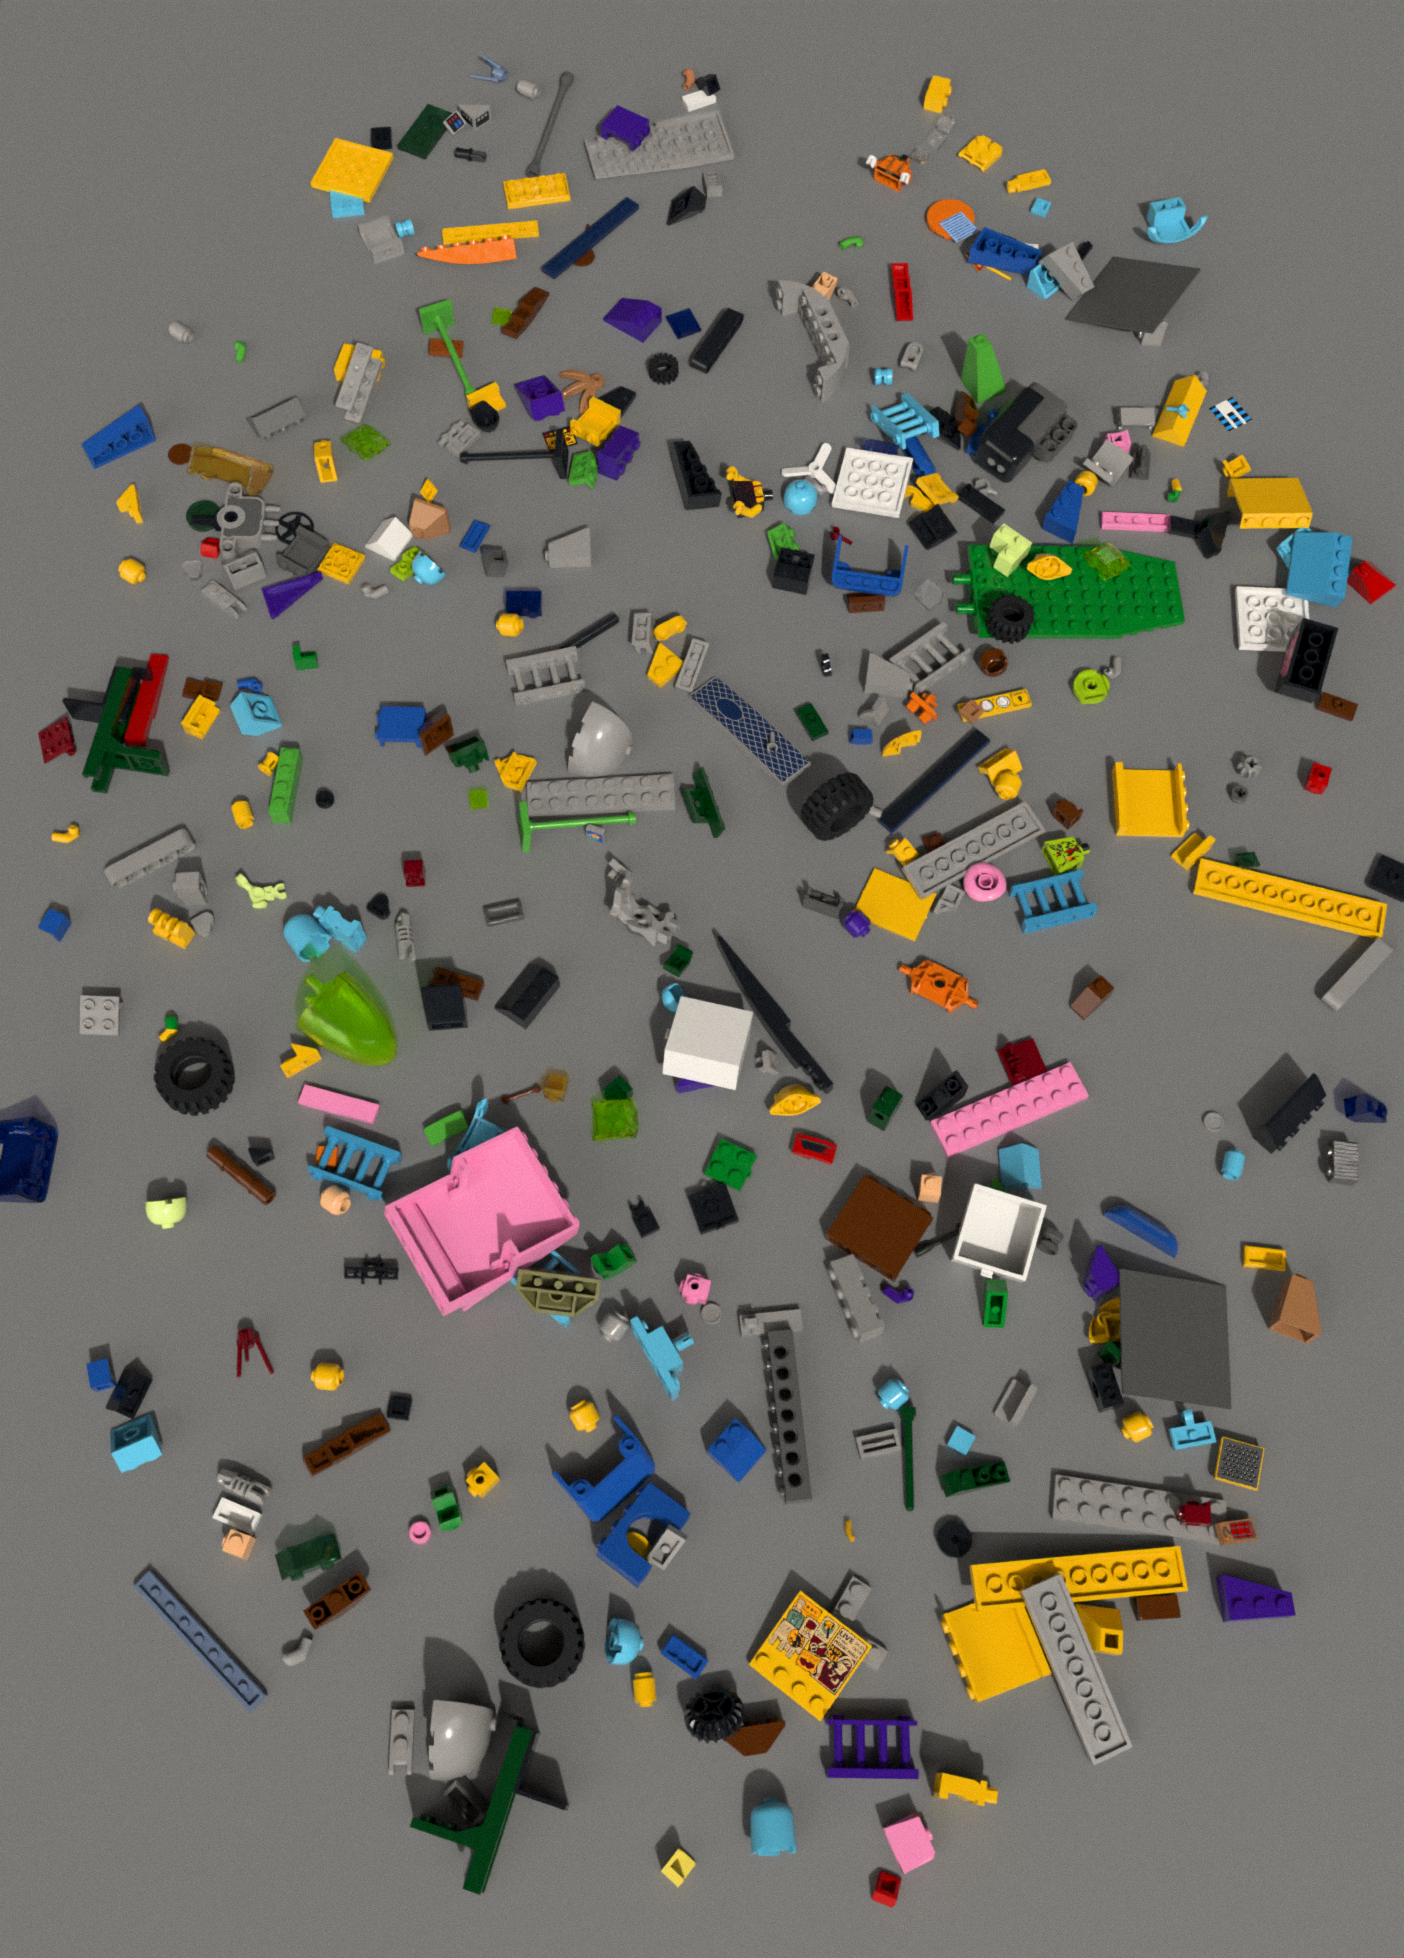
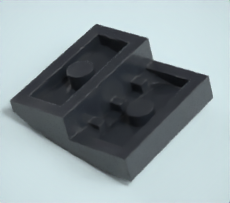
[908,504,958,550]

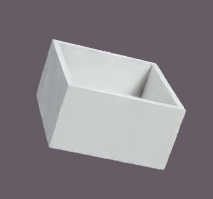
[663,996,753,1090]
[951,1184,1047,1283]

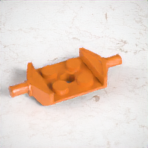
[899,960,979,1014]

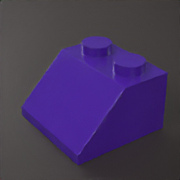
[1083,1245,1119,1301]

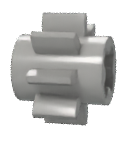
[1237,755,1262,779]

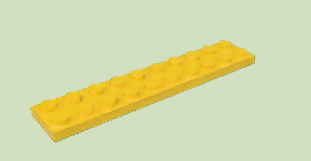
[1193,858,1387,939]
[969,1546,1188,1612]

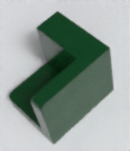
[602,1075,633,1110]

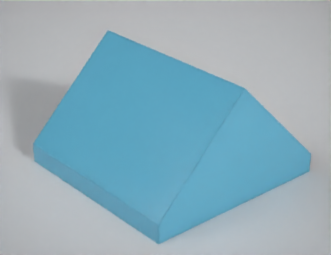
[1027,263,1061,300]
[998,1143,1042,1189]

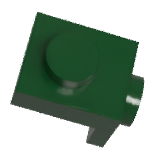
[662,944,693,977]

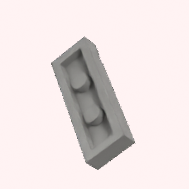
[675,638,710,694]
[739,1309,803,1337]

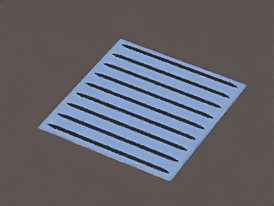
[939,212,979,242]

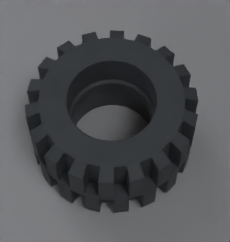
[986,594,1035,644]

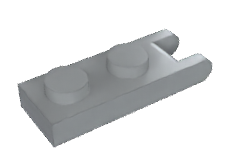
[389,1710,415,1775]

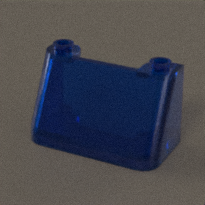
[0,1117,58,1204]

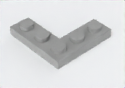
[832,1576,888,1672]

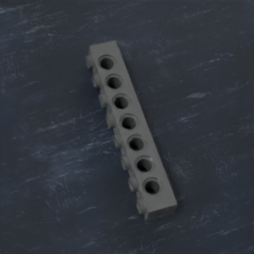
[764,1329,812,1504]

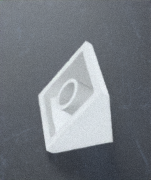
[365,517,413,561]

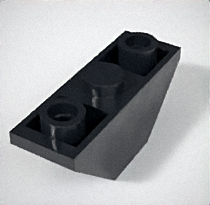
[1196,510,1231,559]
[915,1070,968,1121]

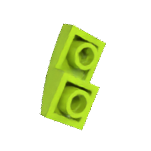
[390,546,427,582]

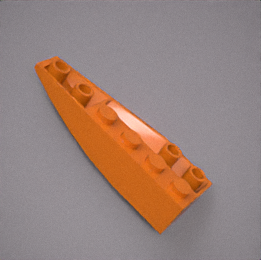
[417,235,517,264]

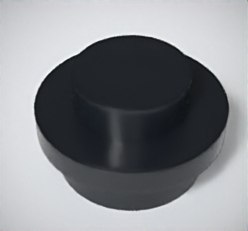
[316,791,335,809]

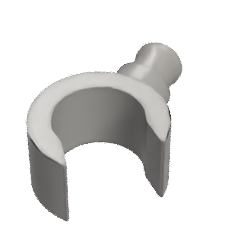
[974,479,998,496]

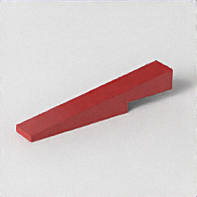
[124,654,169,746]

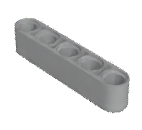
[104,829,195,889]
[1321,937,1394,1012]

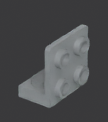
[1083,440,1134,487]

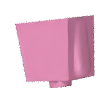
[882,1813,935,1874]

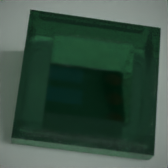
[1234,851,1260,869]

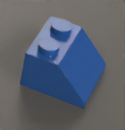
[707,1418,767,1483]

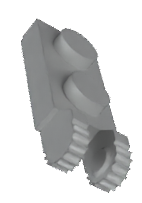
[201,580,247,619]

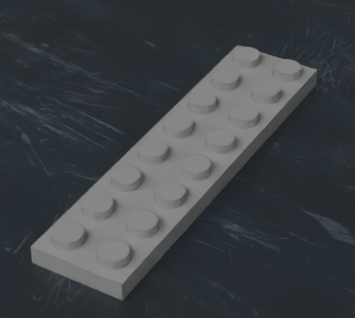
[527,774,676,818]
[901,801,1046,900]
[1051,1475,1227,1545]
[1020,1573,1133,1766]

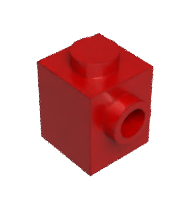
[1304,763,1332,795]

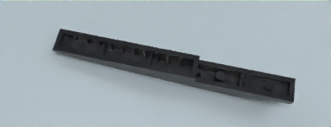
[717,936,834,1094]

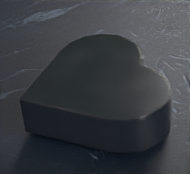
[821,653,832,677]
[366,895,391,920]

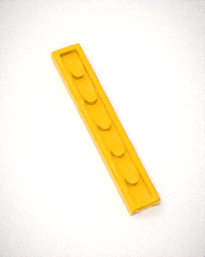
[442,220,539,245]

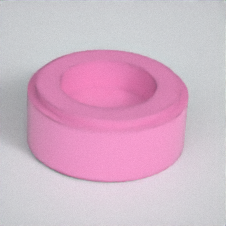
[409,1521,431,1544]

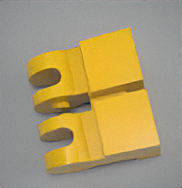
[148,908,195,949]

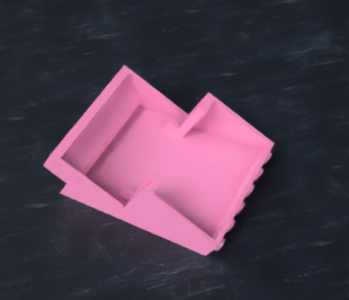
[384,1126,580,1317]

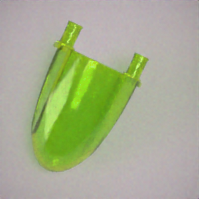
[296,971,398,1067]

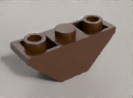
[303,1571,371,1630]
[725,1717,785,1756]

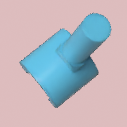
[1166,404,1190,418]

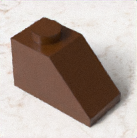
[1070,975,1114,1020]

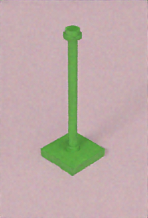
[419,299,477,395]
[518,801,636,853]

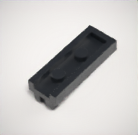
[958,483,1005,524]

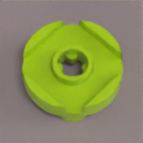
[1073,670,1110,704]

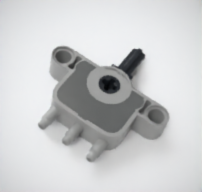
[191,482,281,561]

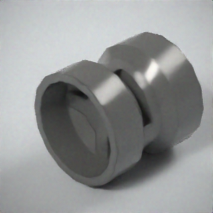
[1038,1228,1064,1255]

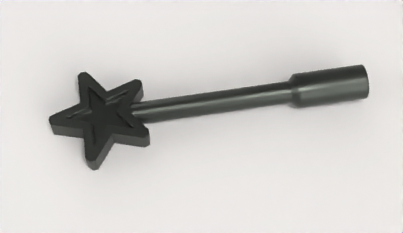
[914,1222,962,1258]

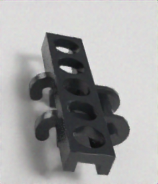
[344,1258,399,1285]

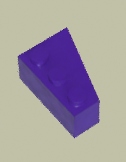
[597,426,641,481]
[1216,1575,1296,1622]

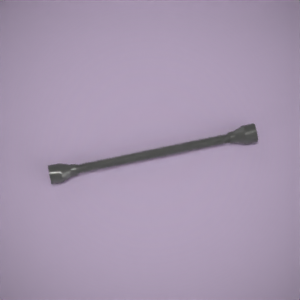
[526,71,574,178]

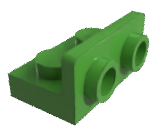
[568,451,598,489]
[767,523,800,561]

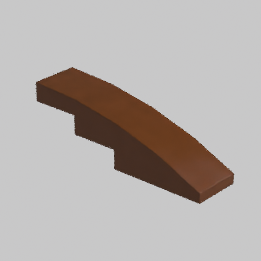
[502,287,549,339]
[302,1413,391,1477]

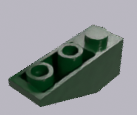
[940,1461,1010,1497]

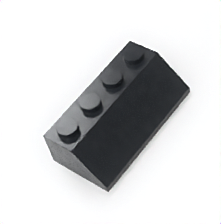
[1253,1073,1326,1154]

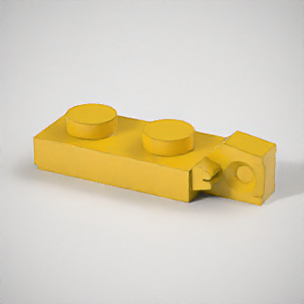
[1006,169,1052,193]

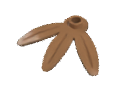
[559,370,605,415]

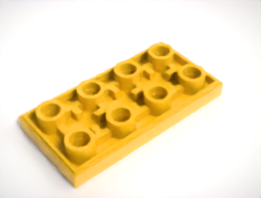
[503,173,571,209]

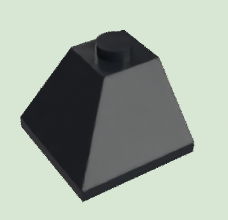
[667,186,707,226]

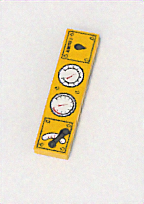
[957,689,1032,722]

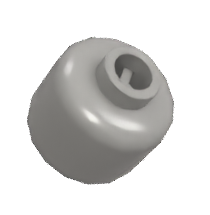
[599,1310,629,1342]

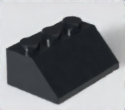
[495,964,560,1030]

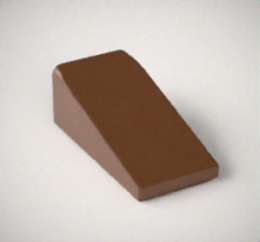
[1134,1595,1181,1621]

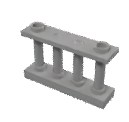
[335,342,383,425]
[889,622,971,695]
[506,646,586,706]

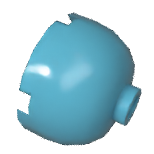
[783,479,818,515]
[412,551,447,585]
[605,1618,643,1665]

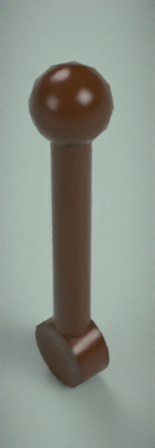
[501,1085,541,1104]

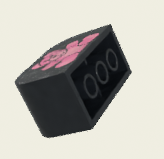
[1275,618,1338,703]

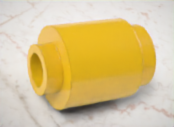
[231,800,254,829]
[633,1672,657,1707]

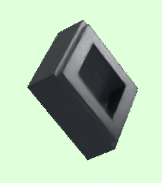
[387,1396,413,1421]

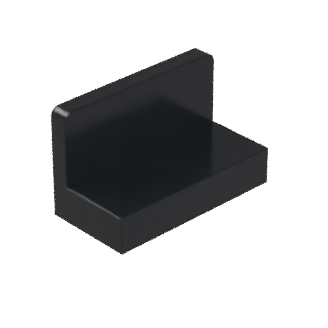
[106,1369,153,1419]

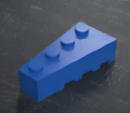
[968,227,1043,275]
[81,405,156,469]

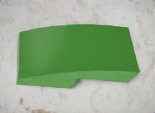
[423,1110,469,1147]

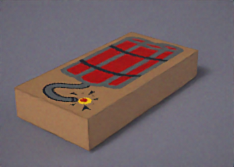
[1214,1518,1258,1546]

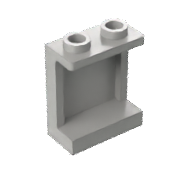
[358,215,405,264]

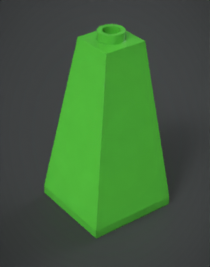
[961,333,1006,404]

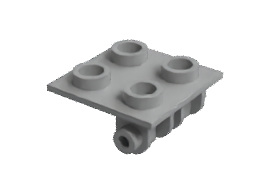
[80,995,123,1035]

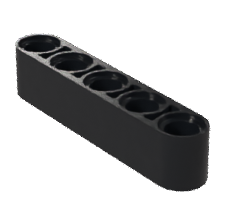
[691,308,744,374]

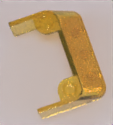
[187,446,275,496]

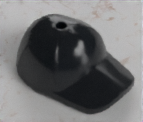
[469,401,500,433]

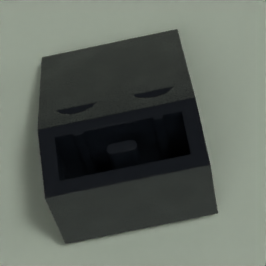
[421,983,468,1031]

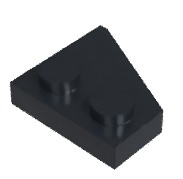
[599,386,636,418]

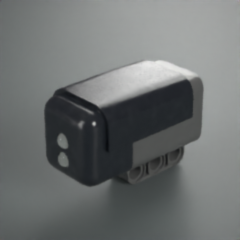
[975,382,1077,483]

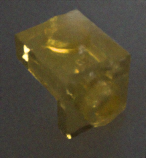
[543,1073,569,1102]

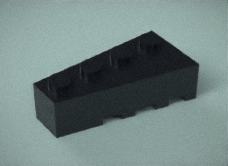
[671,441,722,510]

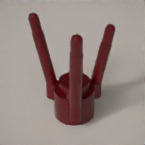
[236,1328,274,1378]

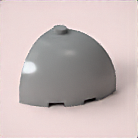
[568,701,634,778]
[429,1700,497,1781]

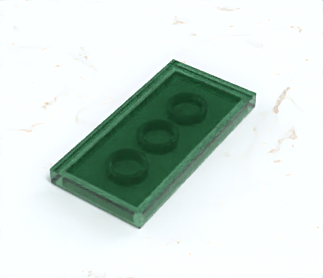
[397,104,453,160]

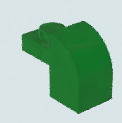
[590,1244,637,1280]
[430,1484,463,1532]

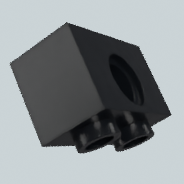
[1086,1362,1124,1413]

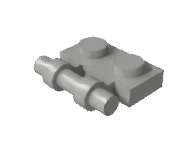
[437,420,481,458]

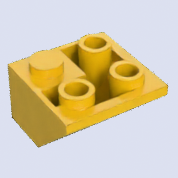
[1075,1604,1123,1656]

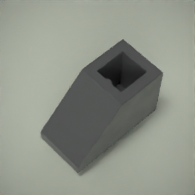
[481,548,509,577]

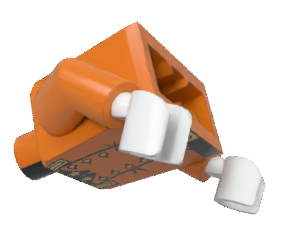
[866,154,912,192]

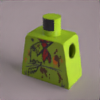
[1041,837,1090,876]

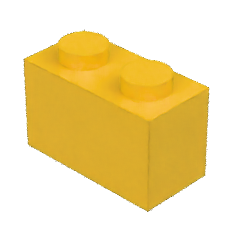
[924,75,952,113]

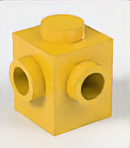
[465,1462,500,1499]

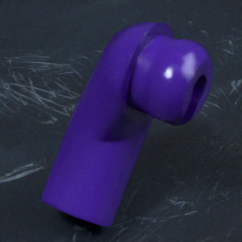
[883,1285,914,1304]

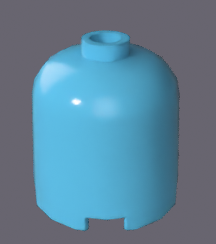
[283,913,331,962]
[750,1797,797,1856]

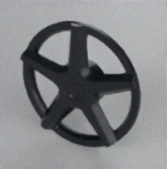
[275,512,315,545]

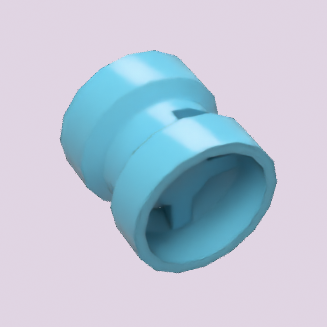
[394,218,415,238]
[874,368,892,385]

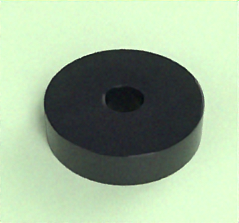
[936,1522,972,1558]

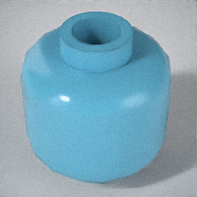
[878,1378,909,1410]

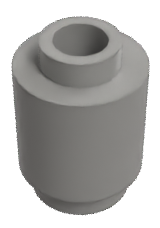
[517,79,541,100]
[169,321,195,344]

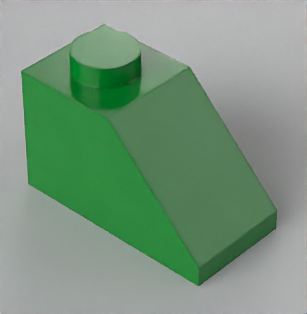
[983,1278,1008,1328]

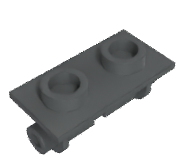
[1131,444,1151,480]

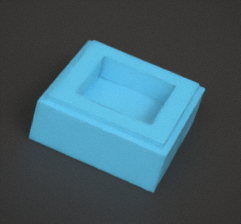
[1031,198,1052,218]
[947,1426,976,1456]

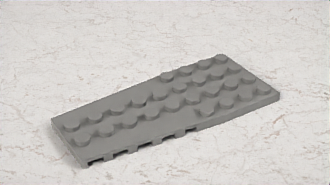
[585,109,734,179]

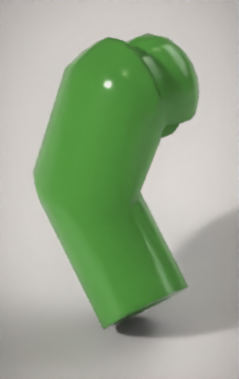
[839,236,864,250]
[234,341,246,363]

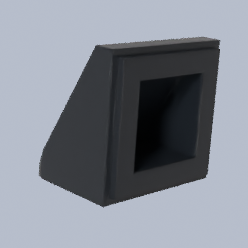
[248,1148,275,1167]

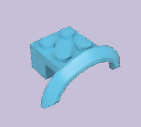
[1147,197,1208,244]
[447,1099,507,1171]

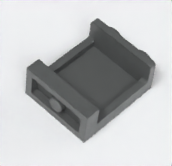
[276,525,330,578]

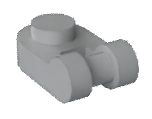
[900,342,924,372]

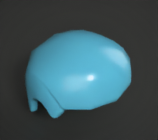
[662,983,686,1013]

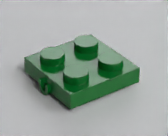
[704,1139,757,1192]

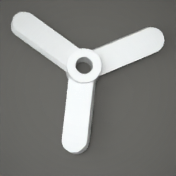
[781,443,836,495]

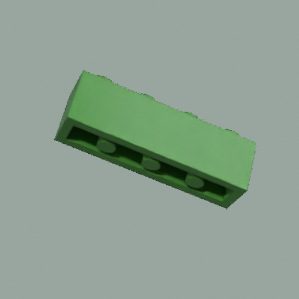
[269,747,303,824]

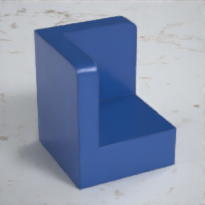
[38,909,71,942]
[86,1358,117,1392]

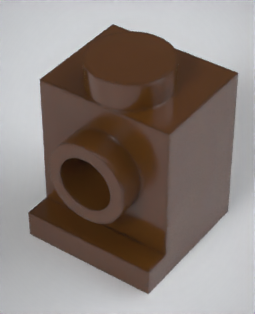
[1052,798,1084,830]

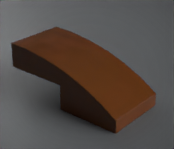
[182,679,223,701]

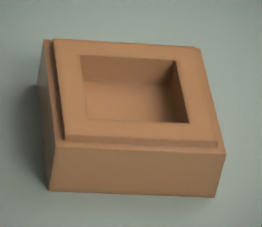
[958,699,984,724]

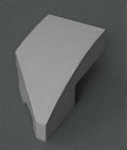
[933,884,965,915]

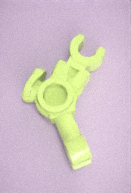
[235,873,287,909]

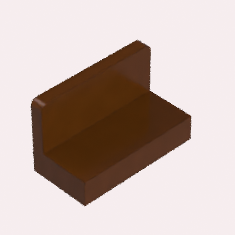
[847,593,885,613]

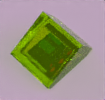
[491,307,512,326]
[468,789,489,810]

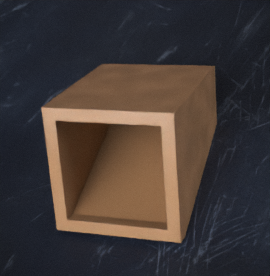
[1268,1274,1321,1344]

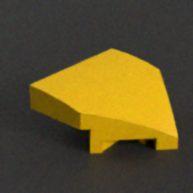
[494,752,537,792]

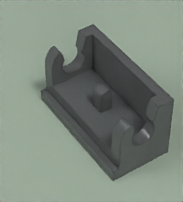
[803,887,845,919]

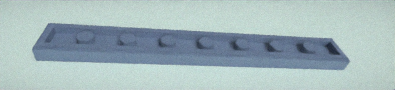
[133,1569,268,1713]

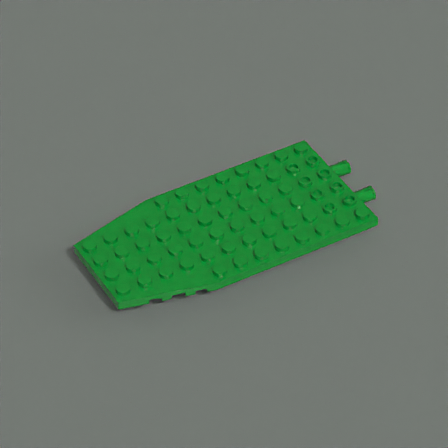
[952,545,1185,639]

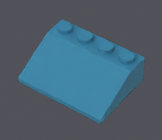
[1285,532,1353,608]

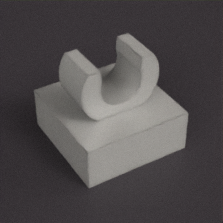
[608,859,631,882]
[757,1050,780,1075]

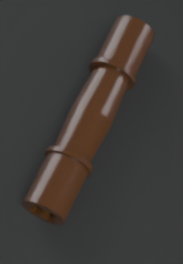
[206,1145,276,1205]

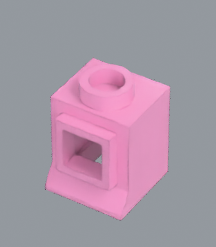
[1103,430,1131,454]

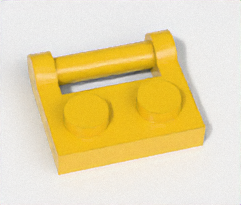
[916,473,959,505]

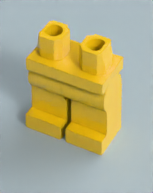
[932,1773,998,1806]

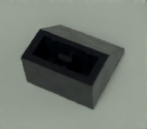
[772,548,815,595]

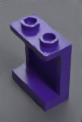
[601,105,651,151]

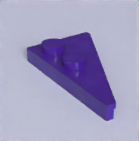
[262,571,323,620]

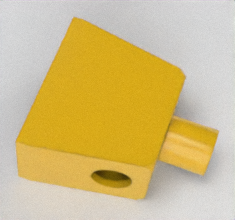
[314,440,338,483]

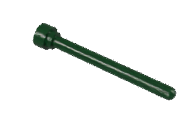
[899,1406,916,1512]

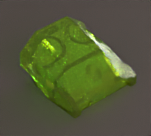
[341,424,390,461]
[1083,541,1131,580]
[592,1099,638,1142]

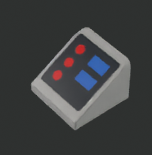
[443,110,467,136]

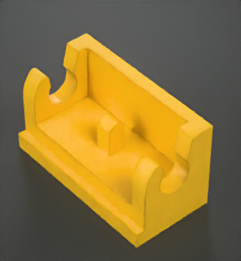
[181,695,220,740]

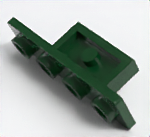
[682,767,725,838]

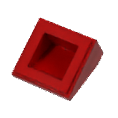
[200,537,220,559]
[872,1871,902,1908]

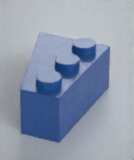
[1042,480,1084,544]

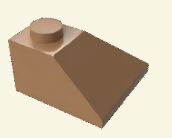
[409,498,451,540]

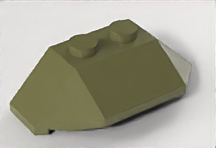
[516,1269,601,1317]

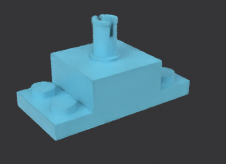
[630,1316,694,1401]

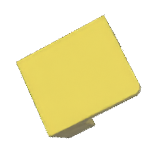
[661,1848,695,1888]

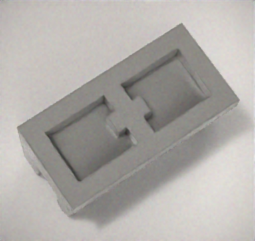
[1117,408,1155,429]
[631,613,656,654]

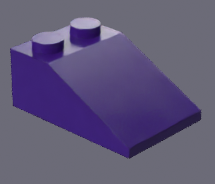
[603,298,662,343]
[514,375,565,421]

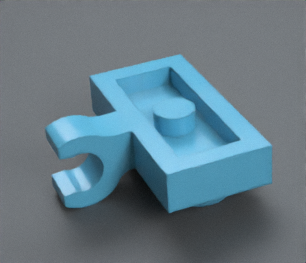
[1168,1409,1216,1451]

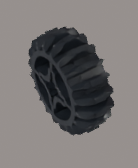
[684,1686,745,1744]

